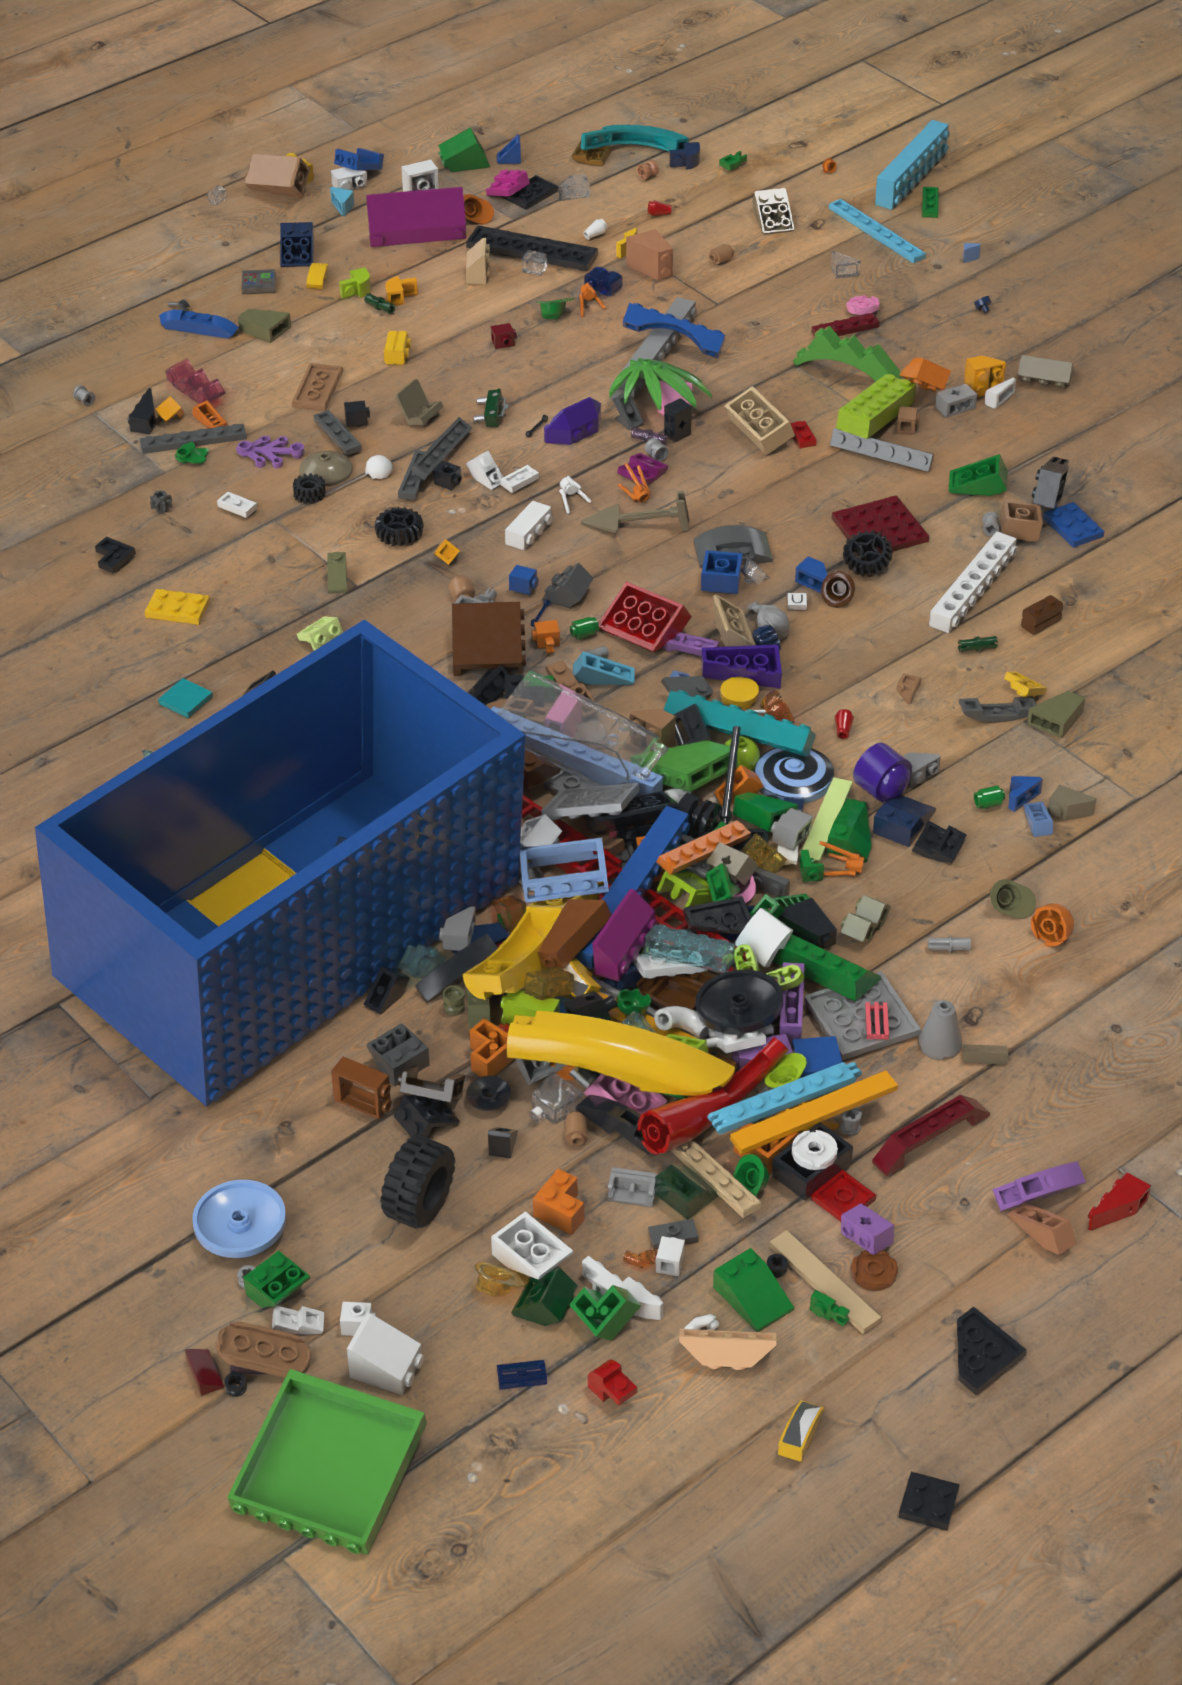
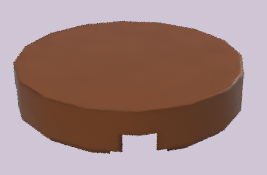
[851,1250,898,1291]

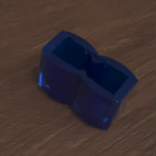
[584,267,623,296]

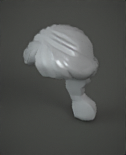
[747,602,790,640]

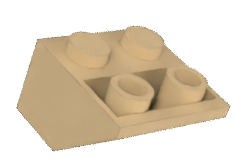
[466,238,490,284]

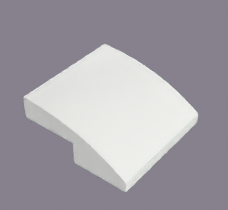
[735,908,793,967]

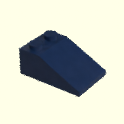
[873,795,936,847]

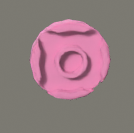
[846,295,880,315]

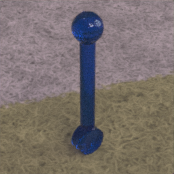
[531,600,551,627]

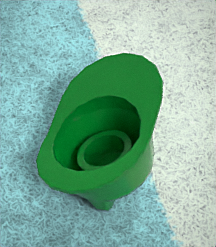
[536,297,575,319]
[733,1154,769,1197]

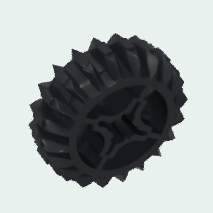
[374,506,424,546]
[843,529,893,577]

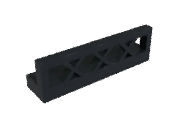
[467,665,509,705]

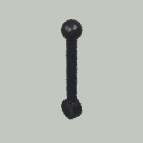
[525,415,548,437]

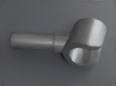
[168,299,190,311]

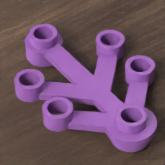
[236,435,305,468]

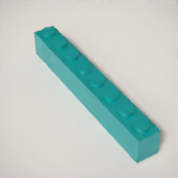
[663,690,816,757]

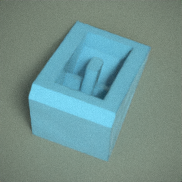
[330,187,355,216]

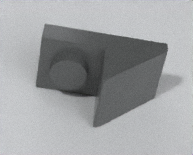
[612,394,644,430]

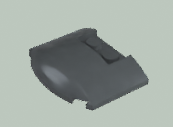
[693,525,773,568]

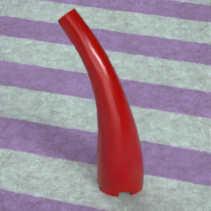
[638,1037,789,1155]

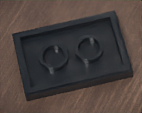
[504,175,559,210]

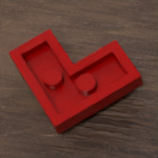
[789,421,817,449]

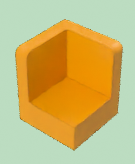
[155,396,185,422]
[433,539,460,565]

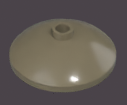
[299,451,353,486]

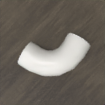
[654,1006,709,1040]

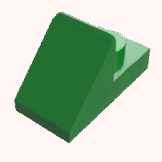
[705,863,740,902]

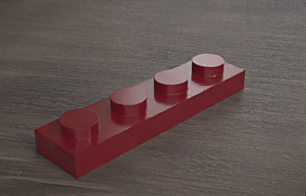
[811,313,880,336]

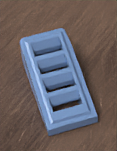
[1023,802,1053,837]

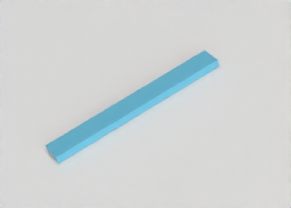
[829,199,926,264]

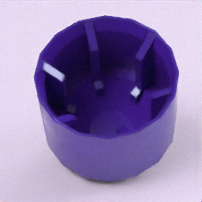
[853,742,912,802]

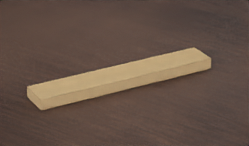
[671,1140,762,1218]
[769,1230,881,1334]

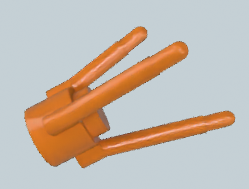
[579,283,606,317]
[618,463,651,503]
[819,841,864,876]

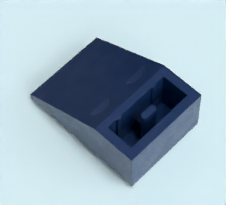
[280,222,314,267]

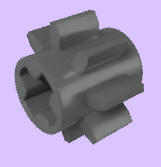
[150,491,172,513]

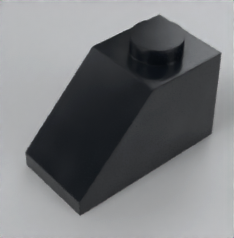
[363,966,410,1014]

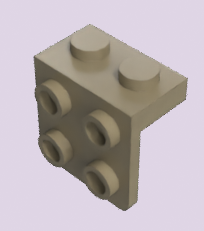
[396,379,443,426]

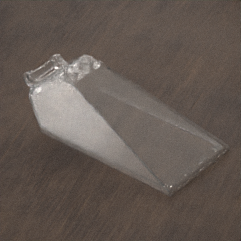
[497,669,668,787]

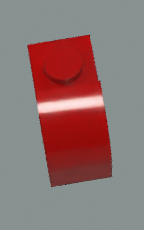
[587,1359,637,1406]

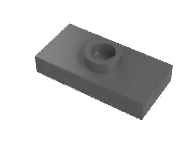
[648,1219,699,1250]

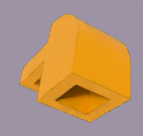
[385,276,418,306]

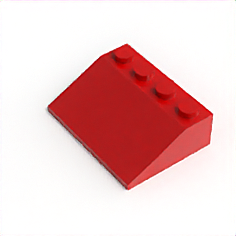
[598,581,692,653]

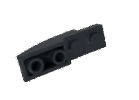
[575,1095,651,1155]

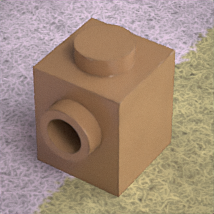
[897,406,920,434]

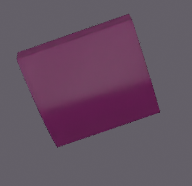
[617,453,668,485]

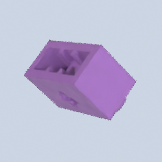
[841,1203,894,1255]

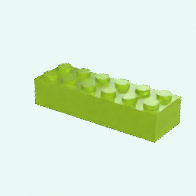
[836,374,917,439]

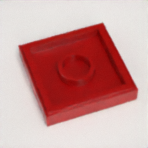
[811,1170,876,1222]

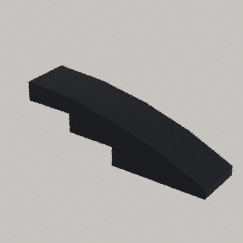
[415,933,498,1003]

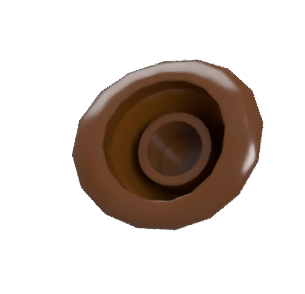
[821,570,855,608]

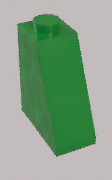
[733,792,798,832]

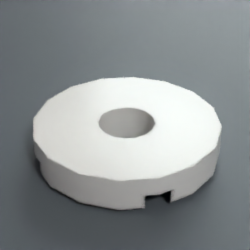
[792,1130,838,1170]

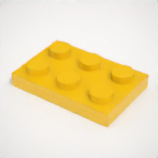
[144,589,210,625]

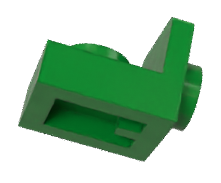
[799,850,824,882]

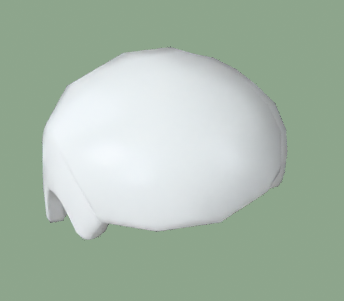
[365,455,393,479]

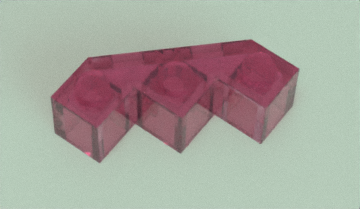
[165,358,226,404]

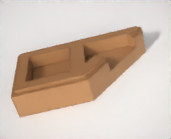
[897,673,921,704]

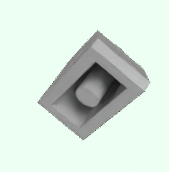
[439,907,476,951]

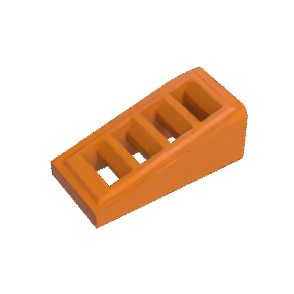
[193,400,227,429]

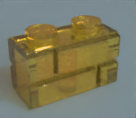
[524,967,574,1000]

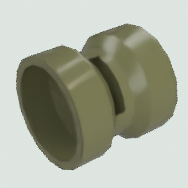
[443,985,465,1016]

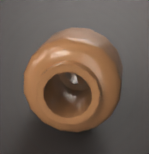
[448,575,475,602]

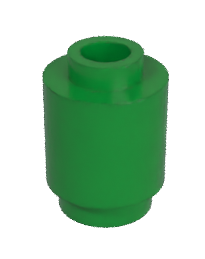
[570,617,599,640]
[974,785,1005,809]

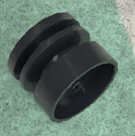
[676,793,722,839]

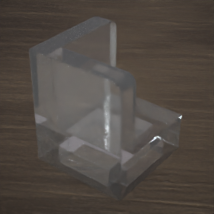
[522,250,547,276]

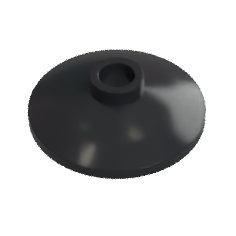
[466,1076,511,1111]

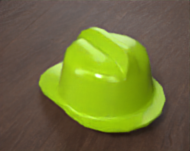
[765,1053,807,1089]

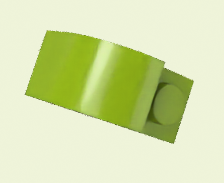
[339,267,371,299]

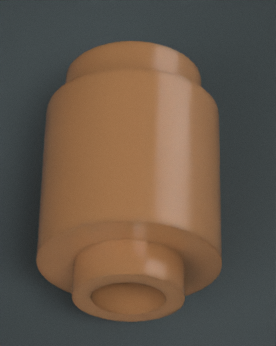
[709,244,734,265]
[564,1112,588,1146]

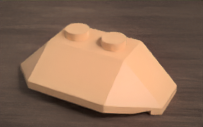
[679,1329,776,1370]

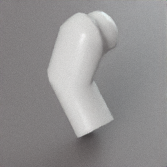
[683,1314,719,1330]

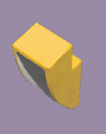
[554,957,601,997]
[778,1400,824,1462]

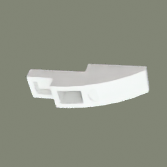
[582,1256,663,1320]

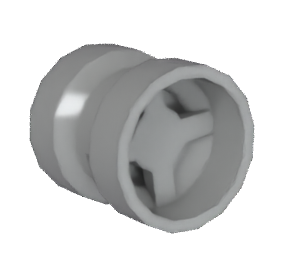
[645,438,669,462]

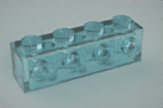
[644,924,735,973]

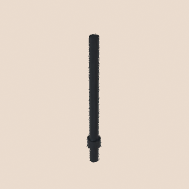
[721,726,741,824]

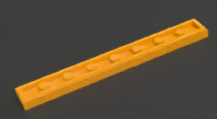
[730,1070,898,1155]

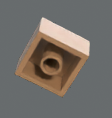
[1000,500,1043,542]

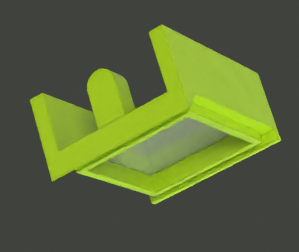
[657,871,713,908]

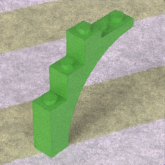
[793,326,902,381]

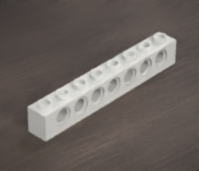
[929,532,1018,633]

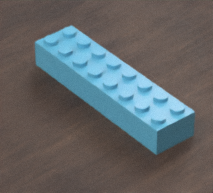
[875,120,950,210]

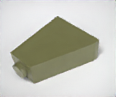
[238,309,291,343]
[1027,691,1085,738]

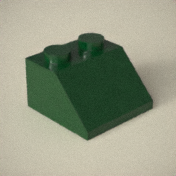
[511,1267,578,1326]

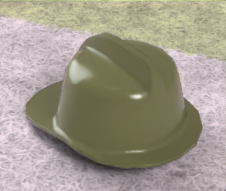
[989,879,1036,919]

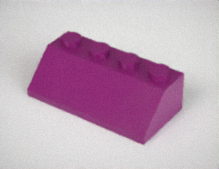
[592,889,657,981]

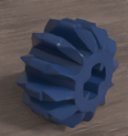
[752,625,781,652]

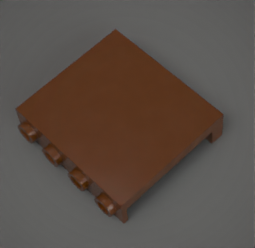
[452,602,526,676]

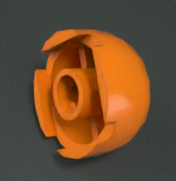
[1031,903,1074,947]

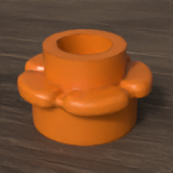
[822,158,837,173]

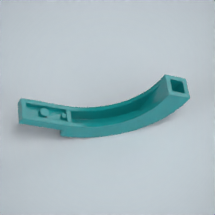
[580,125,689,152]

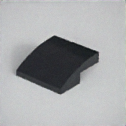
[912,820,967,863]

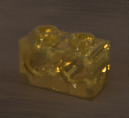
[740,833,787,874]

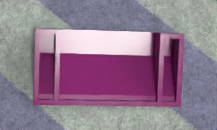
[366,187,466,247]

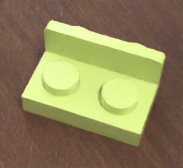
[297,616,343,651]

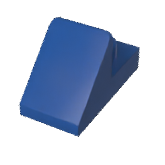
[1008,776,1043,812]

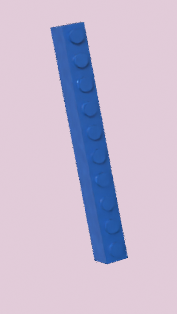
[575,806,690,969]

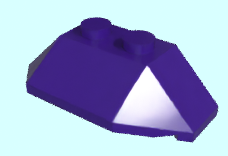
[544,397,601,445]

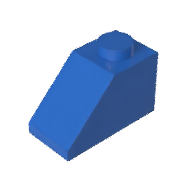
[795,556,827,593]

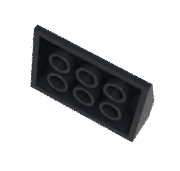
[586,791,678,835]

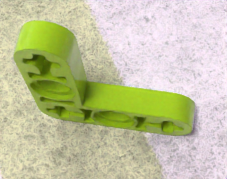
[734,944,804,991]

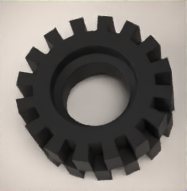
[293,473,326,504]

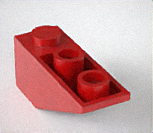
[1088,1172,1151,1230]

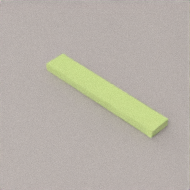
[799,777,853,864]

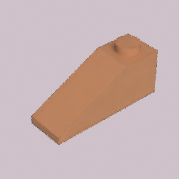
[1008,1203,1076,1254]

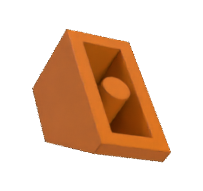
[714,765,763,806]

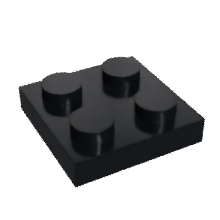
[898,1472,960,1531]

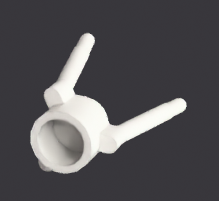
[559,476,591,515]

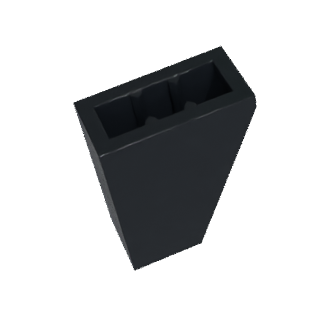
[777,898,837,949]

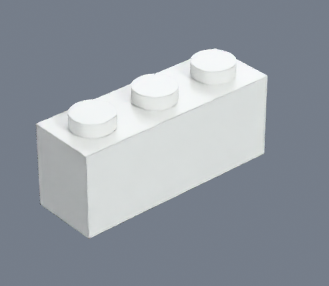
[505,501,553,551]

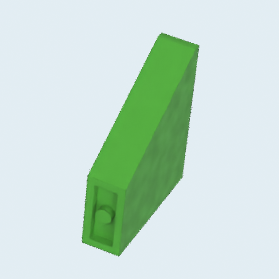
[629,740,738,792]

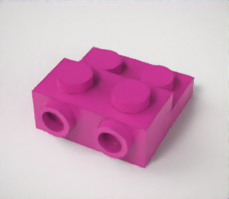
[485,169,530,196]

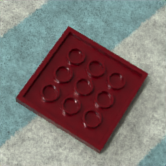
[831,495,929,554]

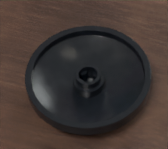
[695,970,783,1034]

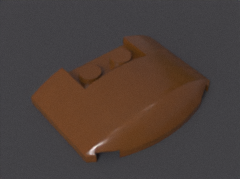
[636,954,717,1012]

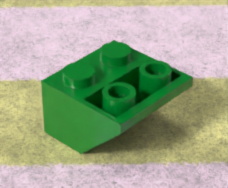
[243,1250,310,1308]

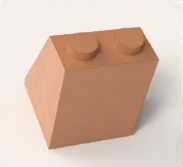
[626,229,673,280]

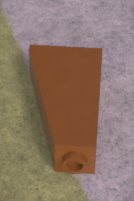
[538,899,612,968]

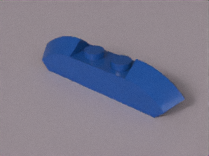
[159,310,239,339]

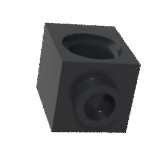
[433,460,462,491]

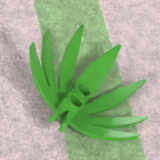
[609,358,712,411]

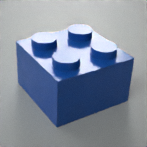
[701,550,743,594]

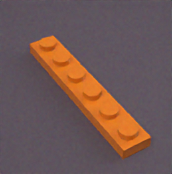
[656,820,751,875]

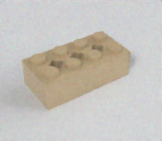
[724,386,795,455]

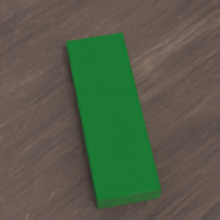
[922,187,939,218]

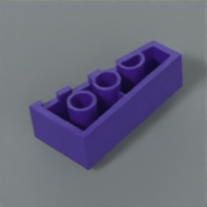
[701,645,782,689]

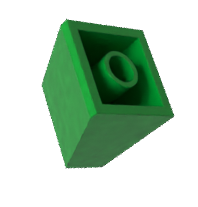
[438,127,490,172]

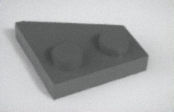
[661,676,714,698]

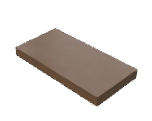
[292,363,343,411]

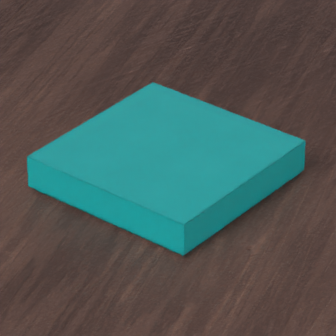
[158,678,213,718]

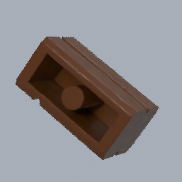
[1021,595,1063,635]

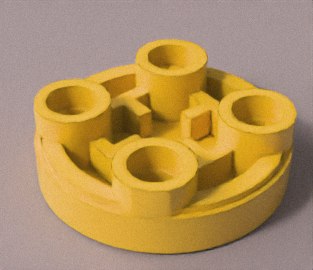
[720,677,759,709]

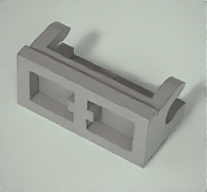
[608,1167,657,1207]

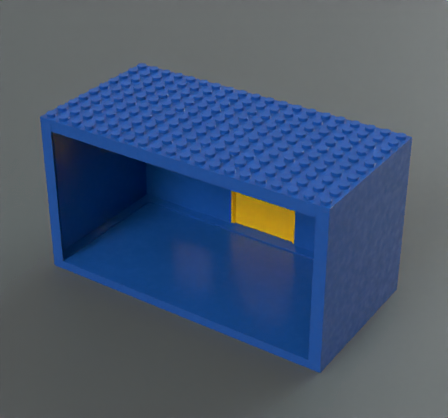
[35,619,526,1107]

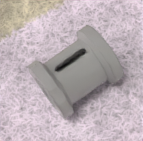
[73,385,96,407]
[982,512,999,536]
[841,1107,862,1136]

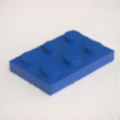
[1043,502,1104,548]

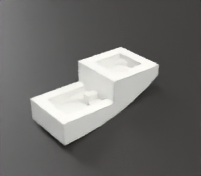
[272,1306,324,1335]

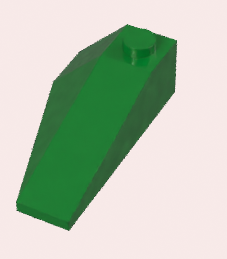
[827,798,872,863]

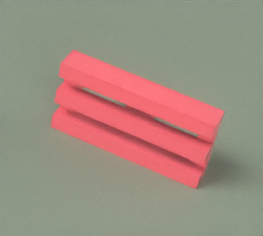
[865,1002,889,1040]

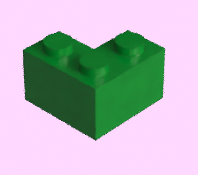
[569,1285,641,1341]

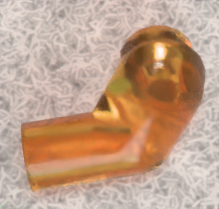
[623,1249,658,1269]

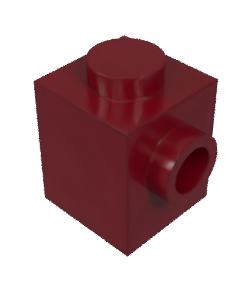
[490,323,517,349]

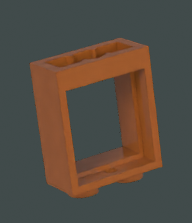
[331,1056,392,1119]

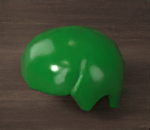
[616,989,652,1018]

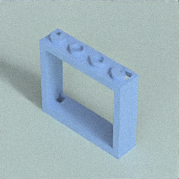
[520,838,609,903]

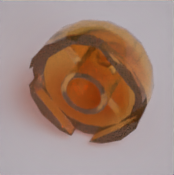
[759,689,795,723]

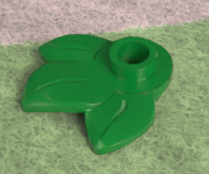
[175,442,209,464]

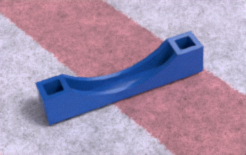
[623,303,725,358]

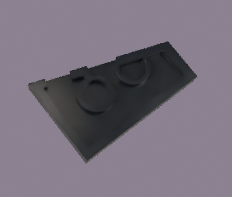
[683,896,751,934]

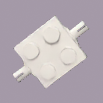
[706,1025,773,1053]

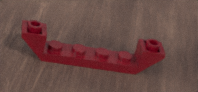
[872,1095,990,1177]

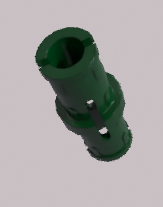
[364,293,395,314]
[958,636,998,652]

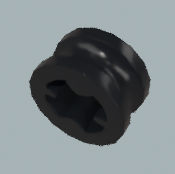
[766,1254,788,1278]
[224,1372,247,1397]

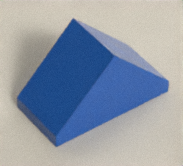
[497,135,521,164]

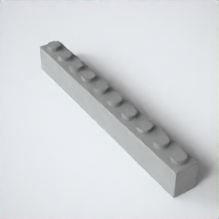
[610,297,697,401]

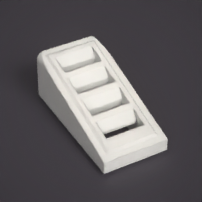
[985,378,1016,409]

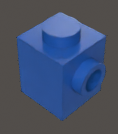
[509,565,539,595]

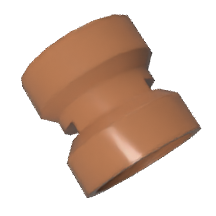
[637,160,659,180]

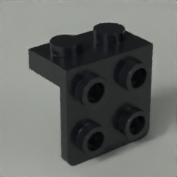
[394,1095,460,1138]

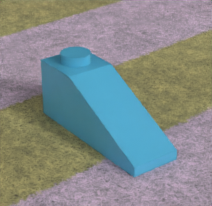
[573,651,635,685]

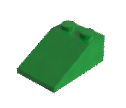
[949,454,1008,496]
[713,1248,794,1332]

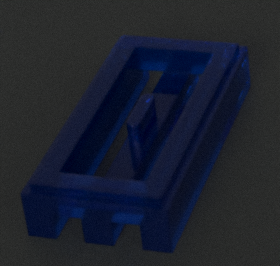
[496,1360,547,1390]

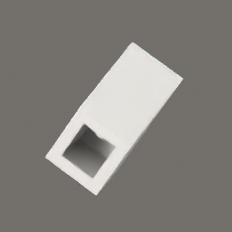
[331,167,368,190]
[466,451,503,490]

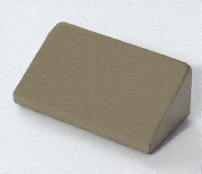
[963,1044,1008,1064]

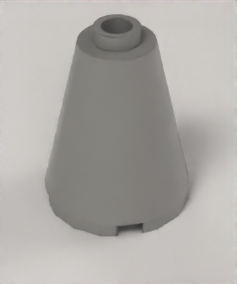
[918,1000,962,1060]

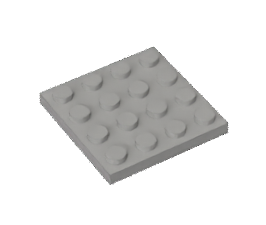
[541,783,640,820]
[804,971,921,1060]

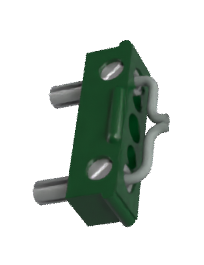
[474,388,509,427]

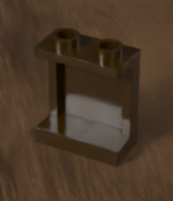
[398,1065,466,1102]

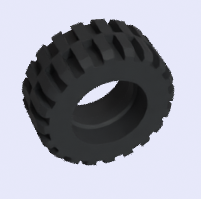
[380,1135,456,1229]

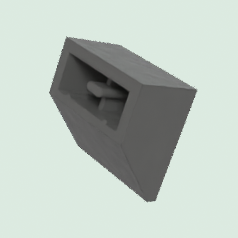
[541,563,594,608]
[367,1023,430,1086]

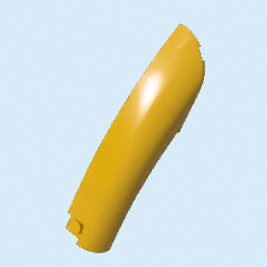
[463,881,604,1000]
[507,1011,735,1096]

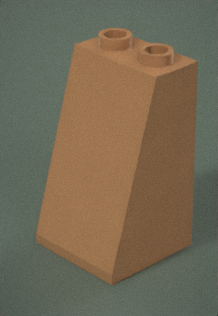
[245,154,310,198]

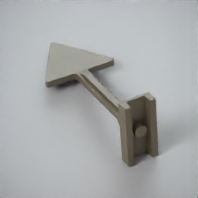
[581,491,690,533]

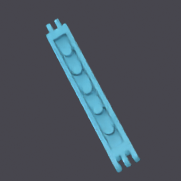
[707,1062,862,1134]

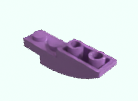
[992,1161,1086,1212]

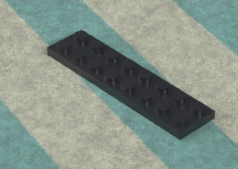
[466,225,598,271]

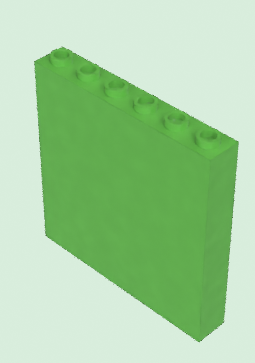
[227,1369,427,1555]

